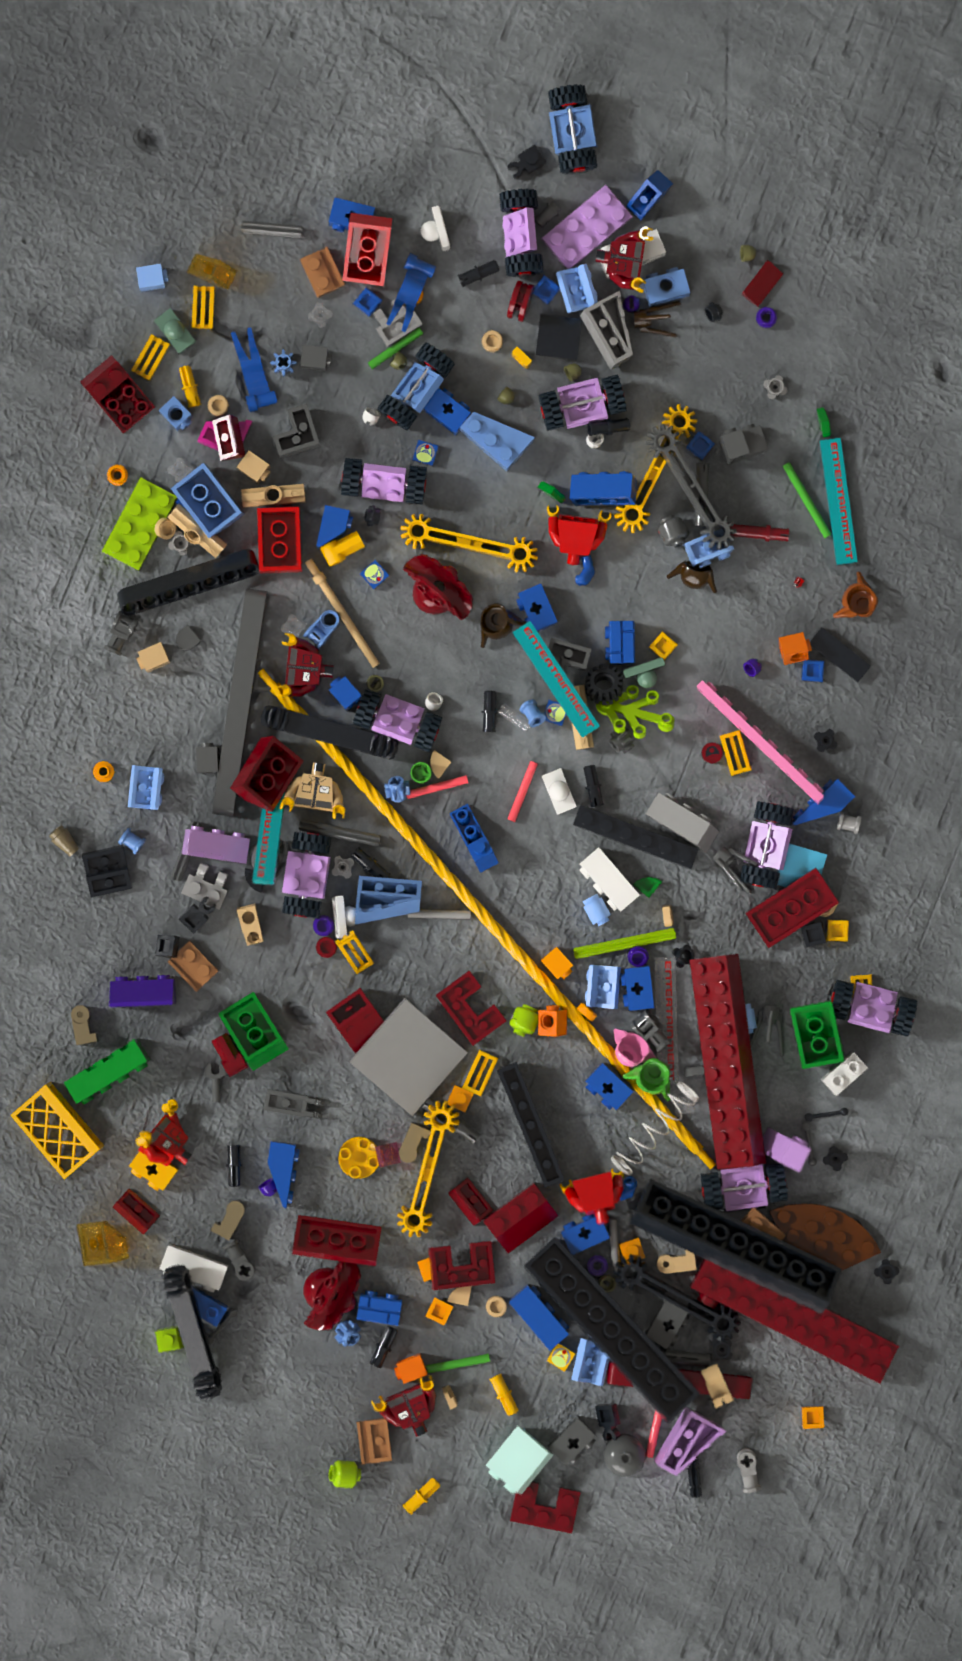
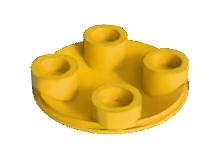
[338,1137,380,1179]

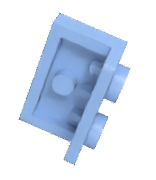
[556,264,598,313]
[683,529,734,568]
[128,765,164,810]
[585,965,621,1009]
[571,1338,609,1386]

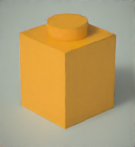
[541,947,573,980]

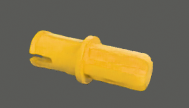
[179,365,201,408]
[489,1373,518,1416]
[402,1478,441,1515]

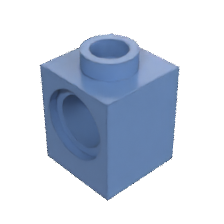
[159,396,192,431]

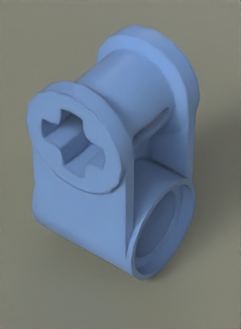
[303,610,341,649]

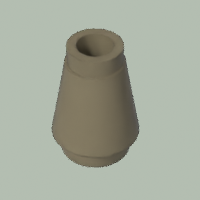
[49,825,79,857]

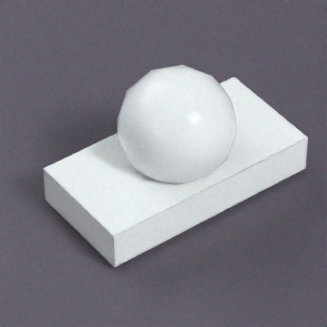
[421,206,450,251]
[541,768,577,815]
[332,896,356,939]

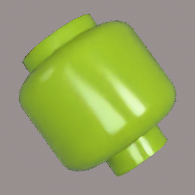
[509,1004,538,1037]
[329,1460,361,1488]

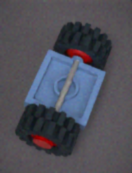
[548,84,598,174]
[377,342,455,431]

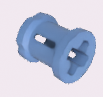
[519,699,546,727]
[118,828,146,855]

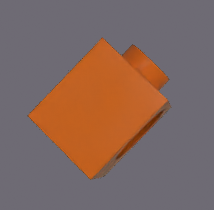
[779,632,812,665]
[538,1005,567,1037]
[394,1353,428,1384]

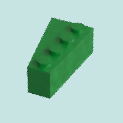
[63,1038,150,1105]

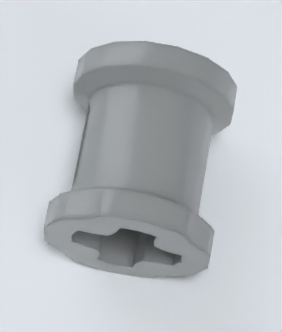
[836,812,861,834]

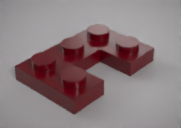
[436,971,506,1046]
[428,1241,495,1290]
[510,1481,580,1534]

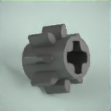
[609,727,635,754]

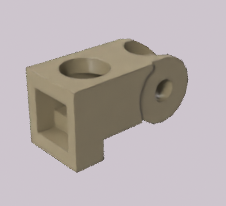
[71,1005,99,1045]
[399,1122,431,1163]
[211,1200,245,1240]

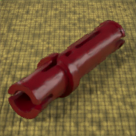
[727,523,789,542]

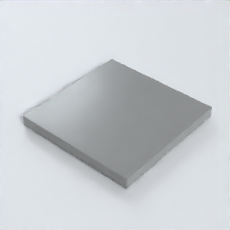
[349,998,468,1116]

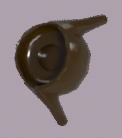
[667,561,717,593]
[480,603,527,648]

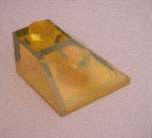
[76,1221,129,1266]

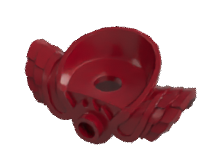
[403,554,473,621]
[303,1261,361,1331]

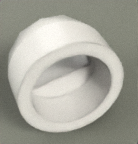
[362,407,381,426]
[586,434,604,449]
[425,692,443,711]

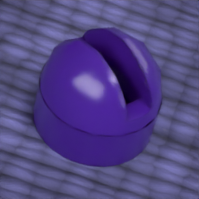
[623,295,640,313]
[743,658,762,677]
[258,1178,277,1197]

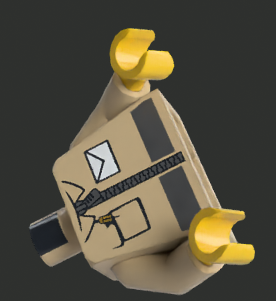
[280,762,345,819]

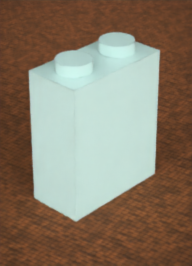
[486,1426,553,1494]

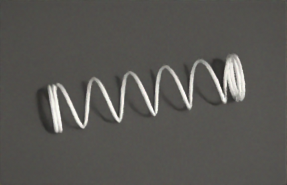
[611,1081,699,1176]

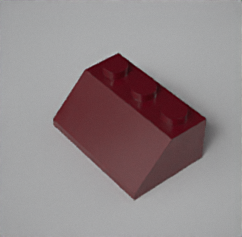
[230,736,304,812]
[483,1182,559,1254]

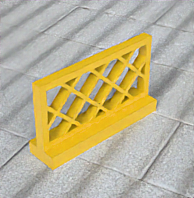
[10,1081,104,1179]

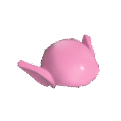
[613,1028,657,1067]

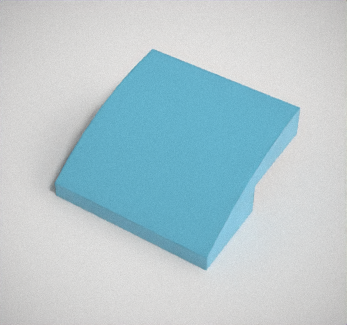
[777,844,827,887]

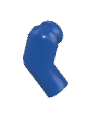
[575,555,595,586]
[619,1176,637,1202]

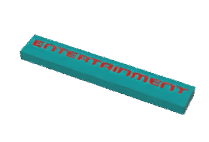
[819,438,858,565]
[512,621,600,738]
[253,790,286,885]

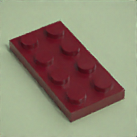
[745,867,839,948]
[292,1215,382,1266]

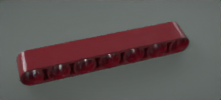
[606,1362,753,1399]

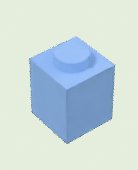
[136,264,168,292]

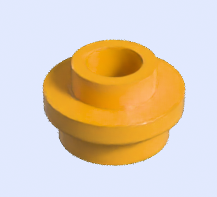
[107,465,128,486]
[93,761,114,782]

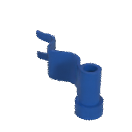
[386,253,436,332]
[231,327,278,413]

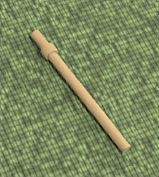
[305,558,380,668]

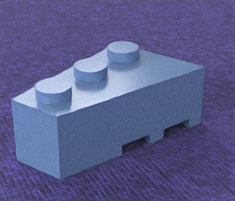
[355,876,422,925]

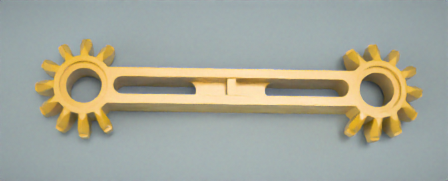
[614,404,697,534]
[401,514,538,572]
[397,1101,460,1237]

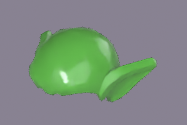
[623,1058,671,1101]

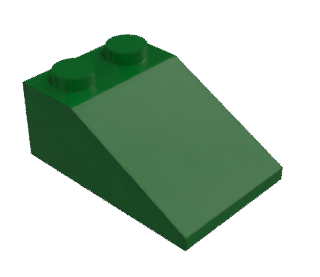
[218,992,289,1071]
[790,1000,844,1069]

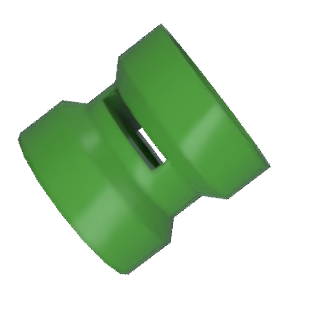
[410,762,432,784]

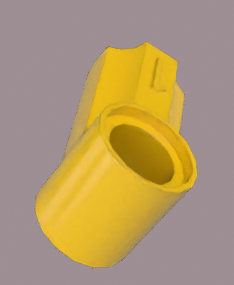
[320,531,365,567]

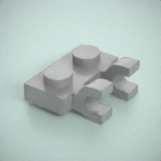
[373,299,422,347]
[181,863,229,910]

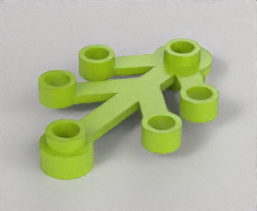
[596,685,675,739]

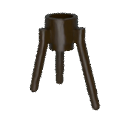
[634,301,681,337]

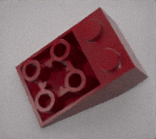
[80,355,155,434]
[326,988,384,1054]

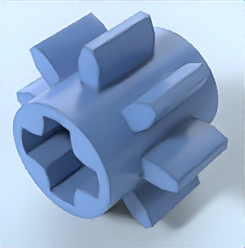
[271,350,297,377]
[384,776,411,802]
[334,1320,361,1347]

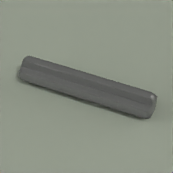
[241,221,303,238]
[171,821,202,881]

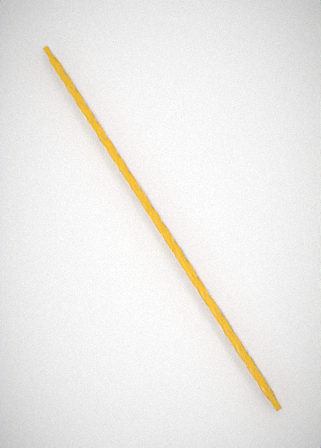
[258,668,716,1169]

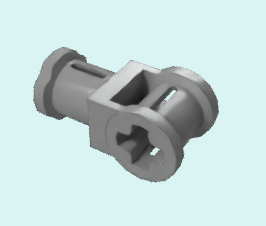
[737,1448,762,1493]

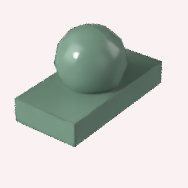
[154,308,196,355]
[622,657,665,689]

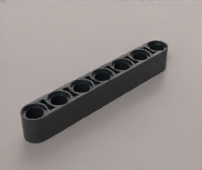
[117,549,259,616]

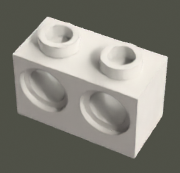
[820,1052,868,1096]

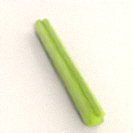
[573,928,676,959]

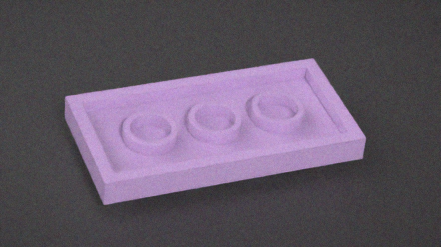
[542,185,633,269]

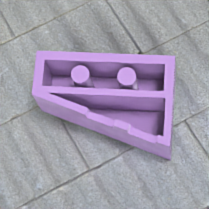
[182,826,250,864]
[763,1127,811,1172]
[654,1407,726,1476]

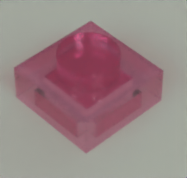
[375,1142,401,1167]

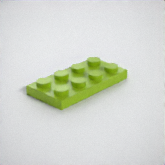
[102,477,178,571]

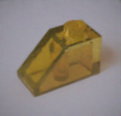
[187,254,237,290]

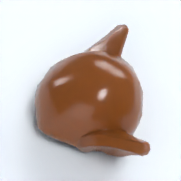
[833,572,878,618]

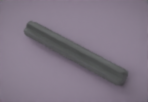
[299,820,381,847]

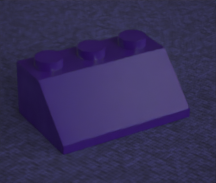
[109,975,176,1007]

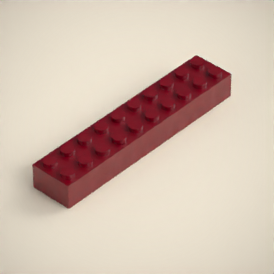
[690,954,766,1169]
[690,1259,899,1384]

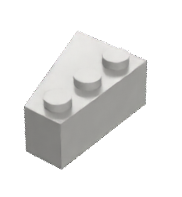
[580,291,633,370]
[645,793,719,853]

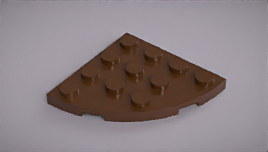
[769,1203,881,1271]

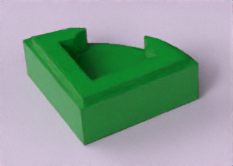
[816,407,831,438]
[538,481,565,504]
[633,877,662,898]

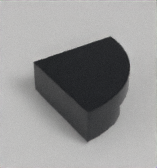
[245,868,264,893]

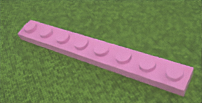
[697,680,824,804]

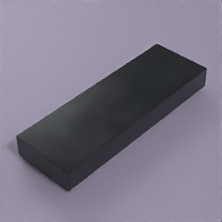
[810,627,871,683]

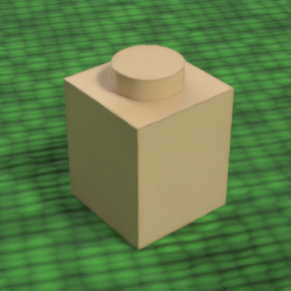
[237,451,271,484]
[136,642,171,672]

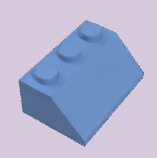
[171,463,245,539]

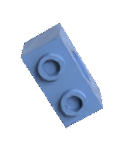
[642,267,690,307]

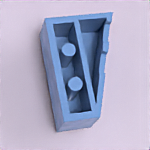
[460,412,535,472]

